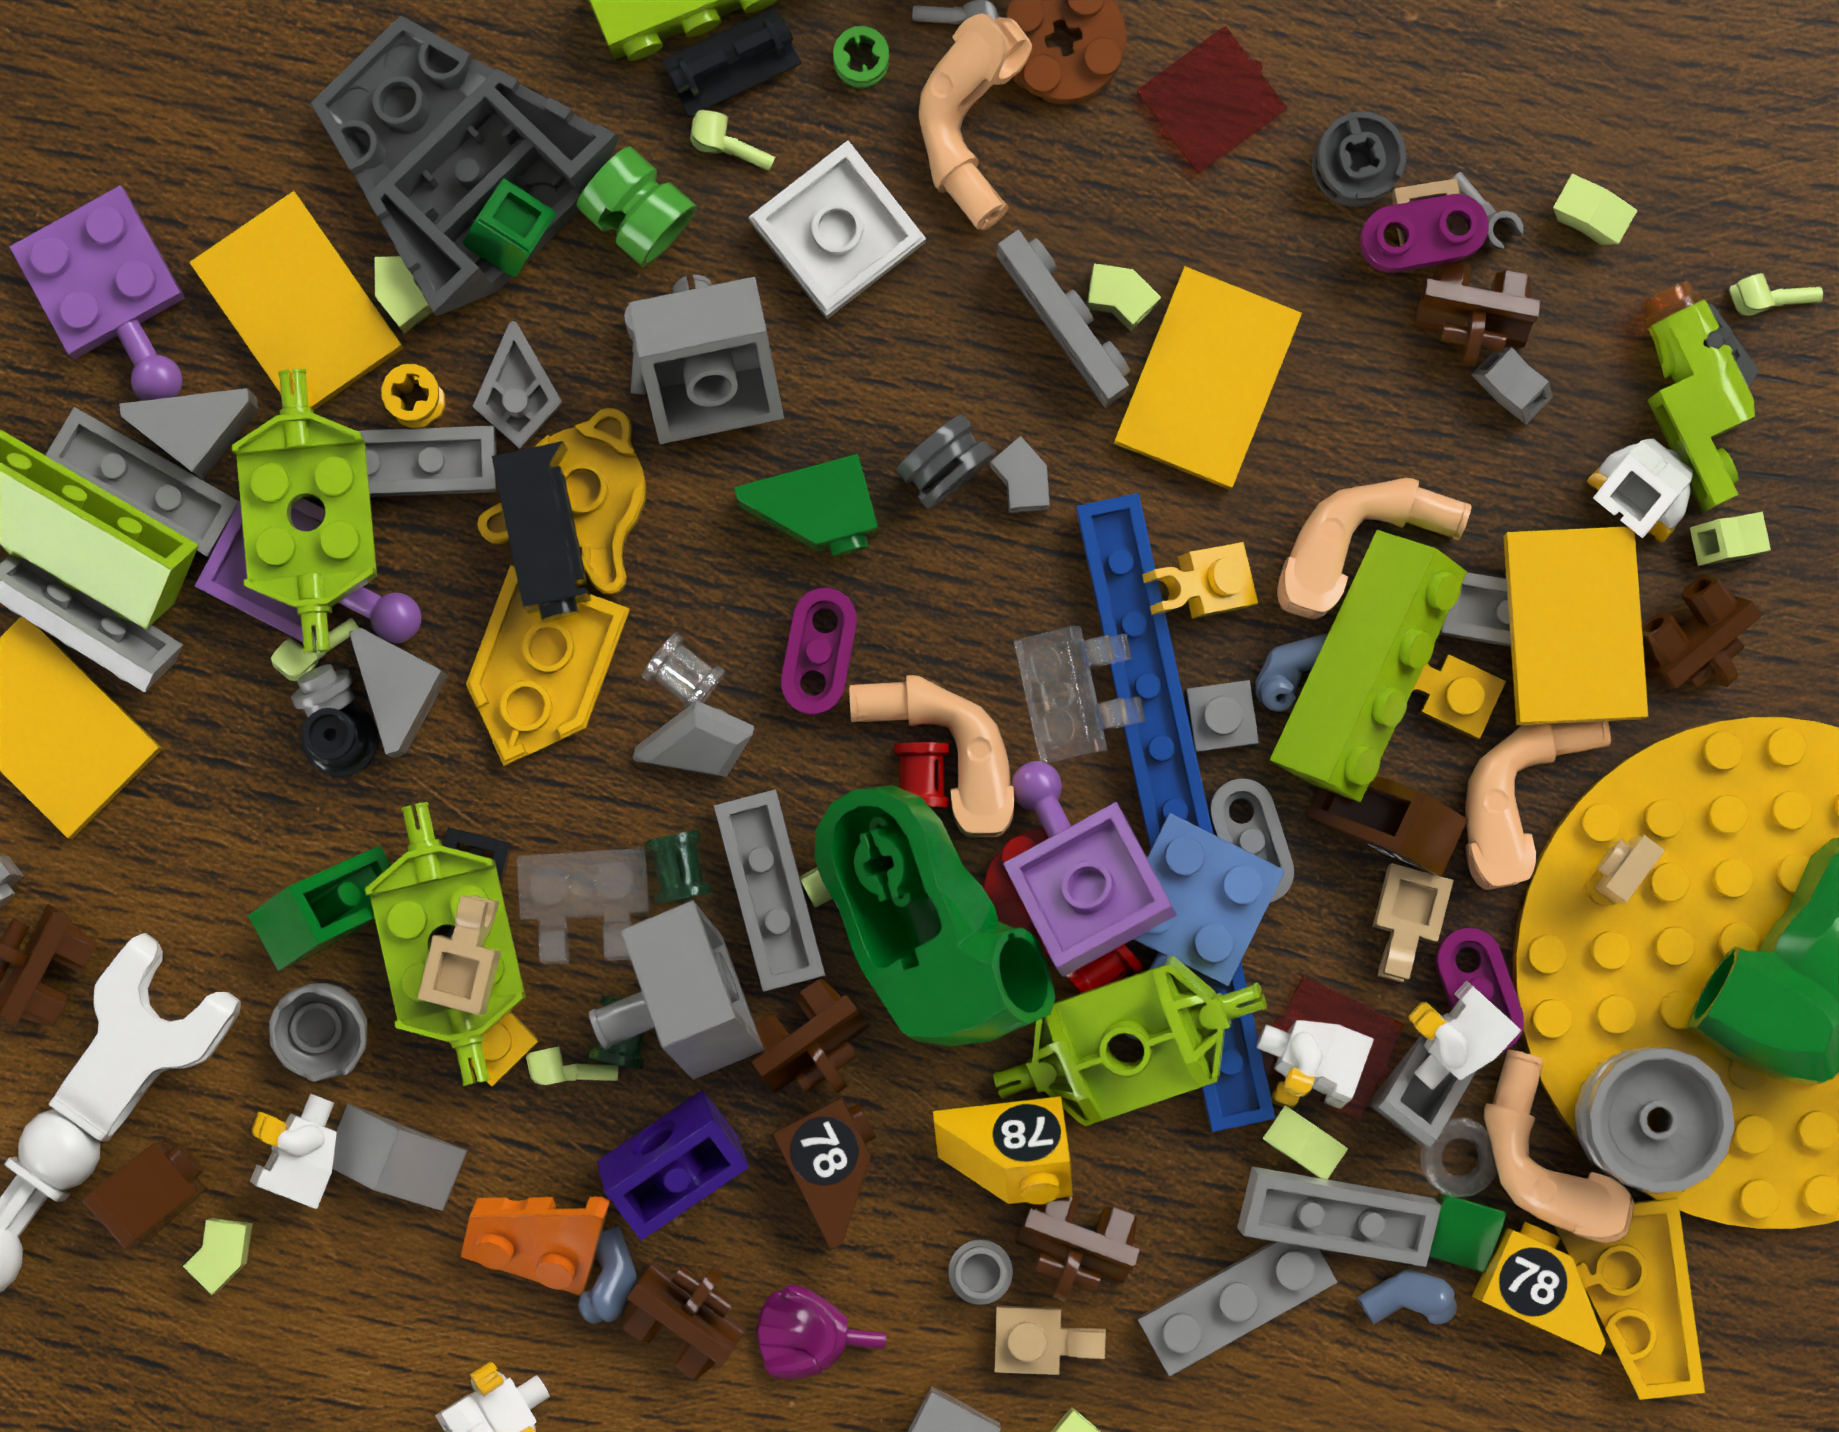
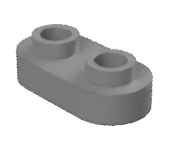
[1209,778,1294,902]

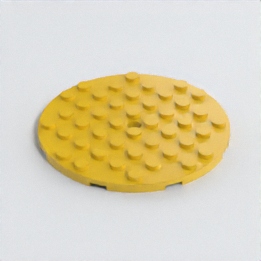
[1512,717,1839,1229]

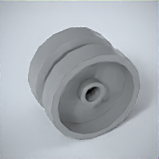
[1574,1047,1734,1193]

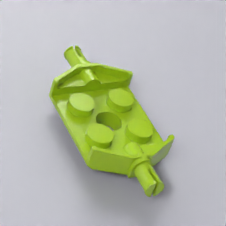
[232,369,377,653]
[365,802,526,1086]
[993,955,1267,1126]

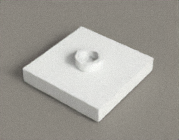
[748,140,926,320]

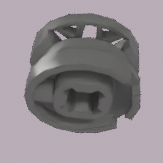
[1312,111,1406,207]
[896,414,996,510]

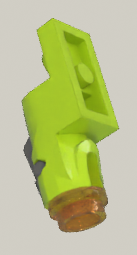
[1642,280,1758,513]

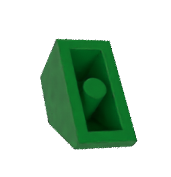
[734,454,878,557]
[248,845,391,972]

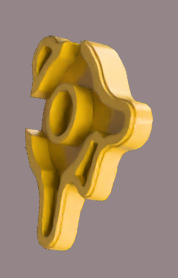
[477,408,646,595]

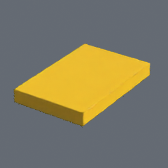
[189,191,404,410]
[1113,266,1302,491]
[1503,527,1648,725]
[0,616,163,839]

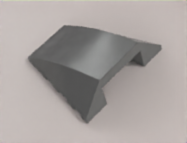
[311,16,619,317]

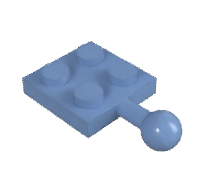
[1123,813,1286,1041]

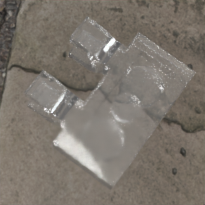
[1014,626,1146,764]
[517,848,650,966]

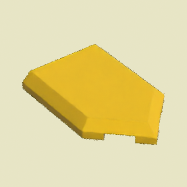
[466,565,630,766]

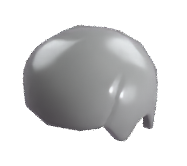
[269,983,367,1082]

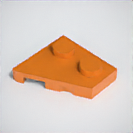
[460,1197,610,1296]

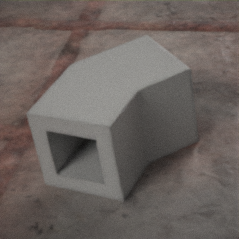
[1471,347,1553,425]
[990,436,1050,513]

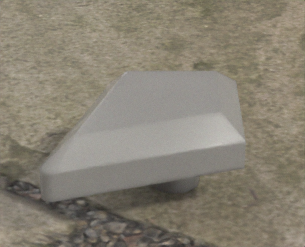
[472,321,563,450]
[633,700,754,777]

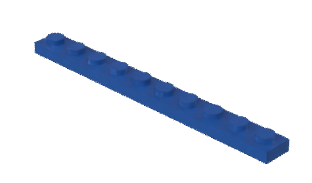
[1075,493,1275,1132]

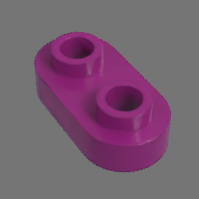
[1360,194,1489,273]
[781,588,857,716]
[1435,928,1524,1051]

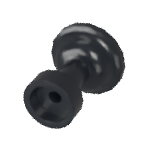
[302,703,379,777]

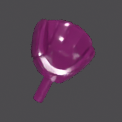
[756,1285,886,1379]

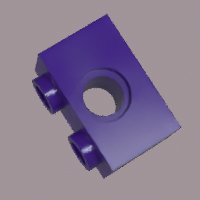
[597,1089,749,1241]

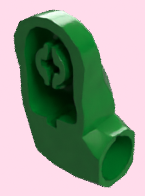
[814,785,1056,1046]
[1687,838,1839,1085]

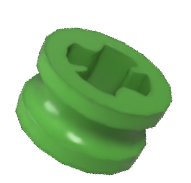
[833,26,889,88]

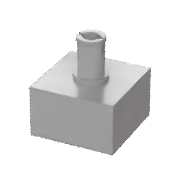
[628,275,784,445]
[589,901,764,1080]

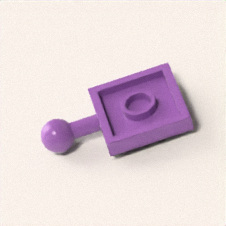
[10,185,185,401]
[195,498,421,643]
[1003,761,1177,977]

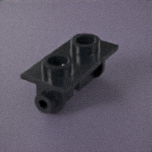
[661,7,802,118]

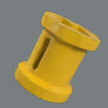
[381,364,445,429]

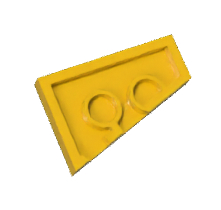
[1555,1197,1705,1400]

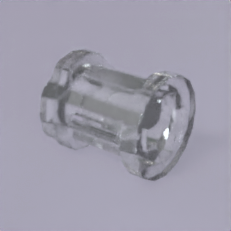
[641,632,726,709]

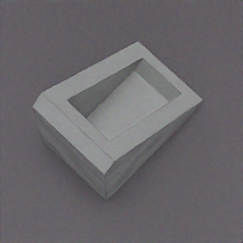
[120,388,259,480]
[349,628,448,758]
[1367,1034,1476,1148]
[332,1104,468,1211]

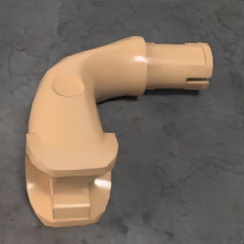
[918,13,1032,230]
[1277,478,1472,620]
[849,675,1014,838]
[1465,721,1611,890]
[1484,1050,1634,1243]

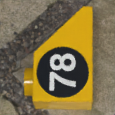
[933,1096,1073,1205]
[1472,1222,1606,1355]

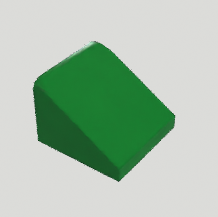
[463,178,557,277]
[1429,1193,1507,1272]

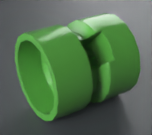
[576,146,697,267]

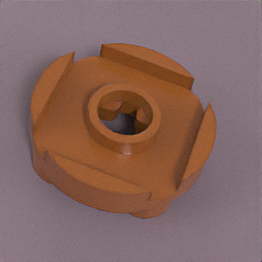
[1005,0,1127,105]

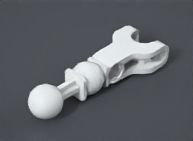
[0,933,241,1292]

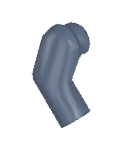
[1256,633,1328,712]
[578,1226,637,1324]
[1357,1269,1457,1325]

